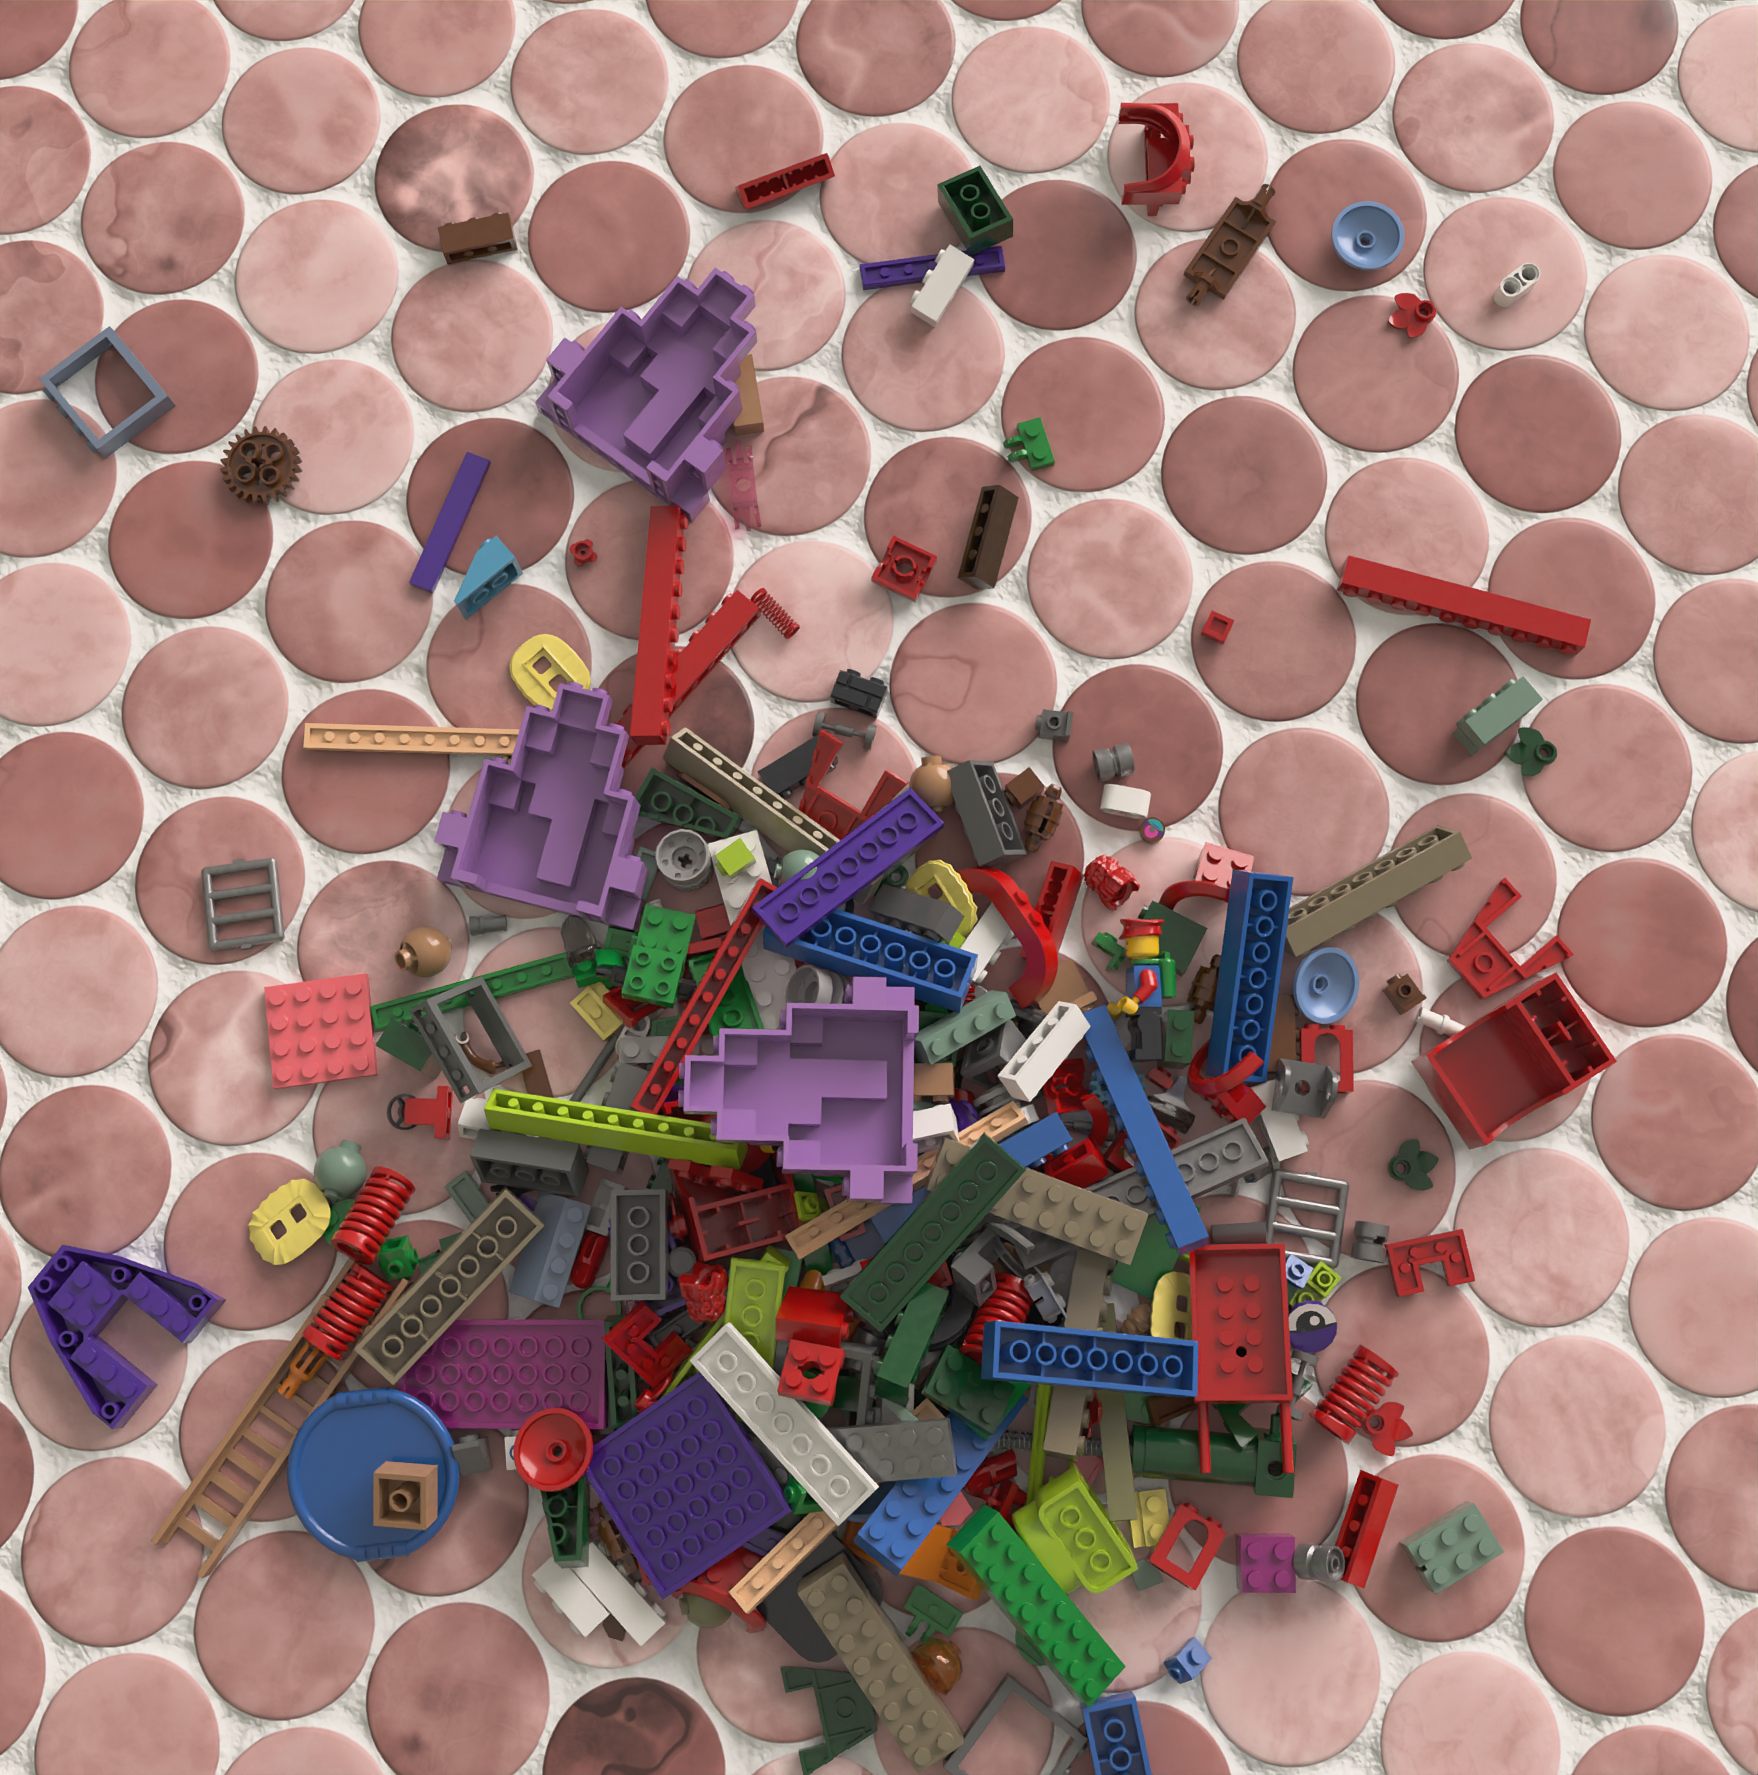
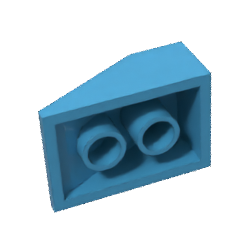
[454,536,523,620]

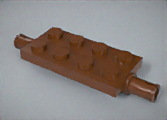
[1183,184,1276,306]

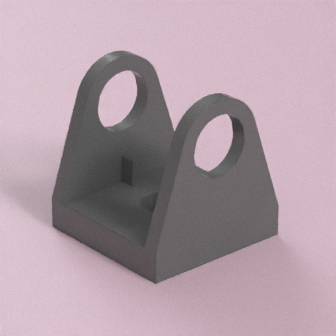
[960,1020,1026,1089]
[1272,1058,1338,1119]

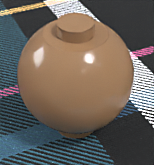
[909,756,955,813]
[394,926,452,978]

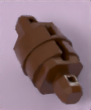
[1023,784,1063,853]
[1187,954,1221,1025]
[597,1502,639,1574]

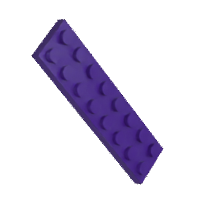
[752,788,944,948]

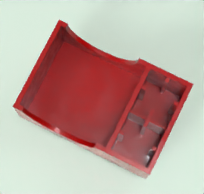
[1411,972,1617,1149]
[657,1100,804,1263]

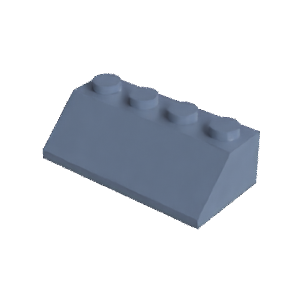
[508,1191,591,1308]

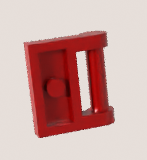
[603,986,668,1029]

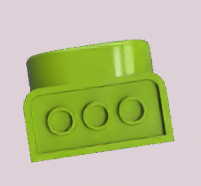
[1012,1460,1138,1596]

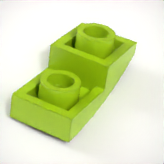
[794,1191,829,1223]
[1288,1261,1341,1308]

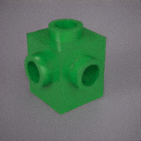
[378,1235,419,1281]

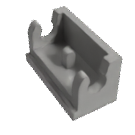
[585,1178,629,1237]

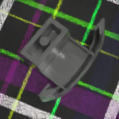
[951,1223,1035,1308]

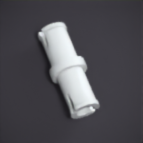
[1415,1007,1466,1036]

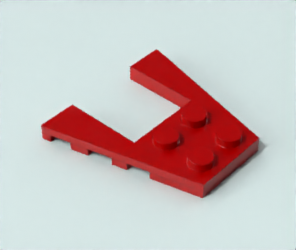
[798,730,909,841]
[1447,878,1574,1000]

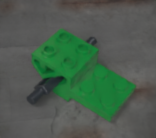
[595,905,697,1008]

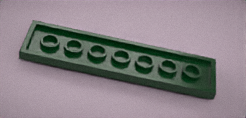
[840,1132,1026,1332]

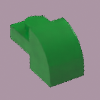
[573,949,628,989]

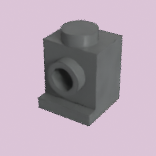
[1035,709,1073,742]

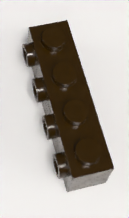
[957,485,1019,590]

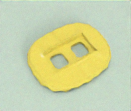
[509,634,591,712]
[905,860,978,938]
[248,1178,331,1265]
[1150,1271,1193,1341]

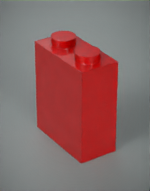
[775,1286,856,1349]

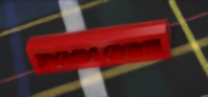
[735,153,835,210]
[1020,861,1084,960]

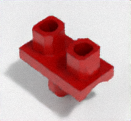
[980,1480,1027,1530]

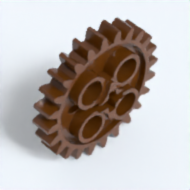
[220,426,302,505]

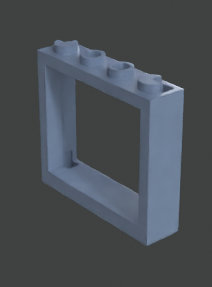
[39,326,176,459]

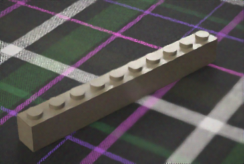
[663,727,885,905]

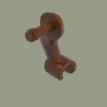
[454,1032,505,1075]

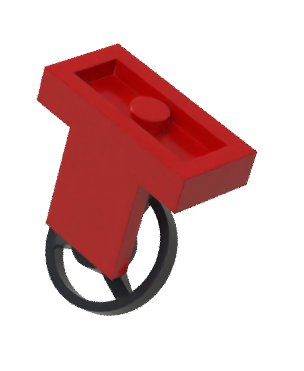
[387,1086,453,1140]

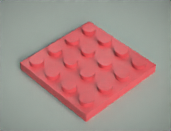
[264,973,378,1089]

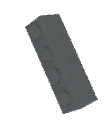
[868,884,965,943]

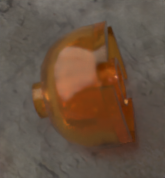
[911,1638,963,1695]

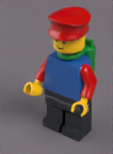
[1107,919,1176,1062]

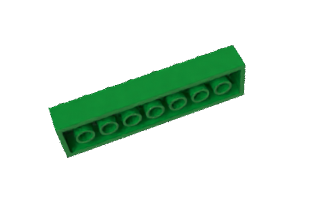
[946,1505,1126,1707]

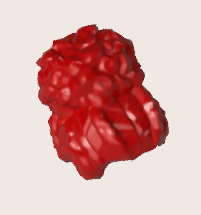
[1083,854,1140,911]
[678,1262,729,1323]

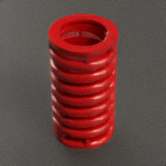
[330,1166,416,1265]
[301,1261,394,1361]
[959,1273,1034,1365]
[1309,1345,1399,1445]

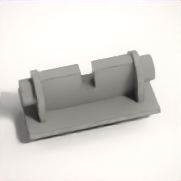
[1023,1266,1068,1323]

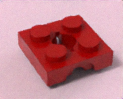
[871,535,937,602]
[1042,1058,1088,1116]
[777,1339,845,1406]

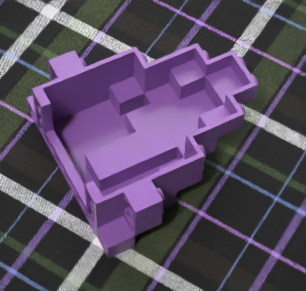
[535,268,757,522]
[434,681,649,932]
[678,977,919,1205]

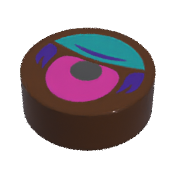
[1139,817,1165,844]

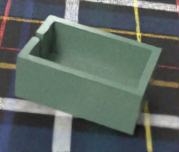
[1452,676,1543,756]
[1400,1501,1504,1594]

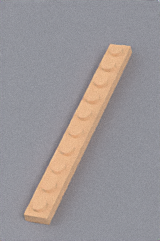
[303,723,520,756]
[785,1101,1028,1260]
[729,1398,946,1614]

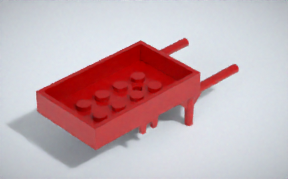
[1189,1243,1294,1474]

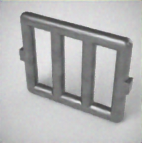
[201,858,285,951]
[1265,1169,1349,1269]

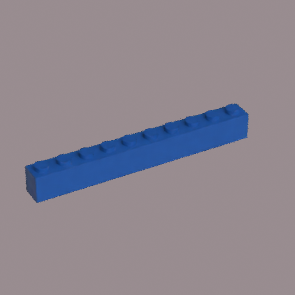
[1081,1005,1209,1256]

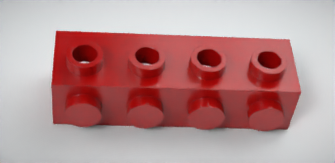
[1335,1470,1399,1588]

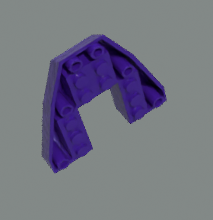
[28,1245,226,1430]

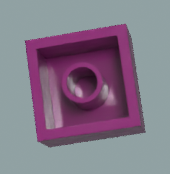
[1236,1533,1296,1593]

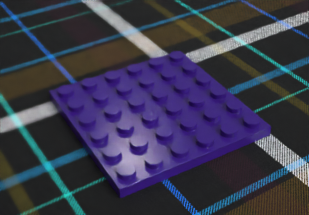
[585,1372,793,1600]

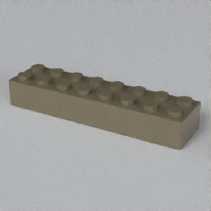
[1284,825,1472,957]
[924,1137,1149,1265]
[354,1187,544,1385]
[1043,1248,1116,1462]
[797,1552,964,1774]

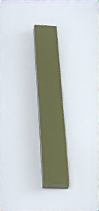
[1096,1303,1138,1522]

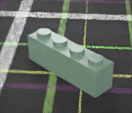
[914,990,1016,1065]

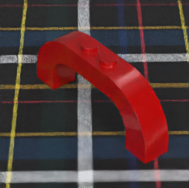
[936,866,1058,1009]

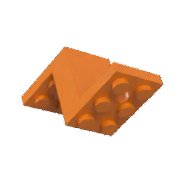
[842,1520,982,1601]

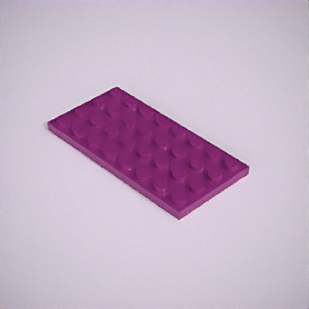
[398,1319,607,1429]

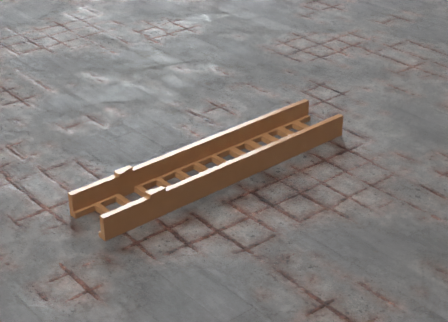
[151,1249,414,1578]

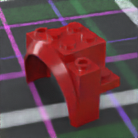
[1118,103,1195,216]

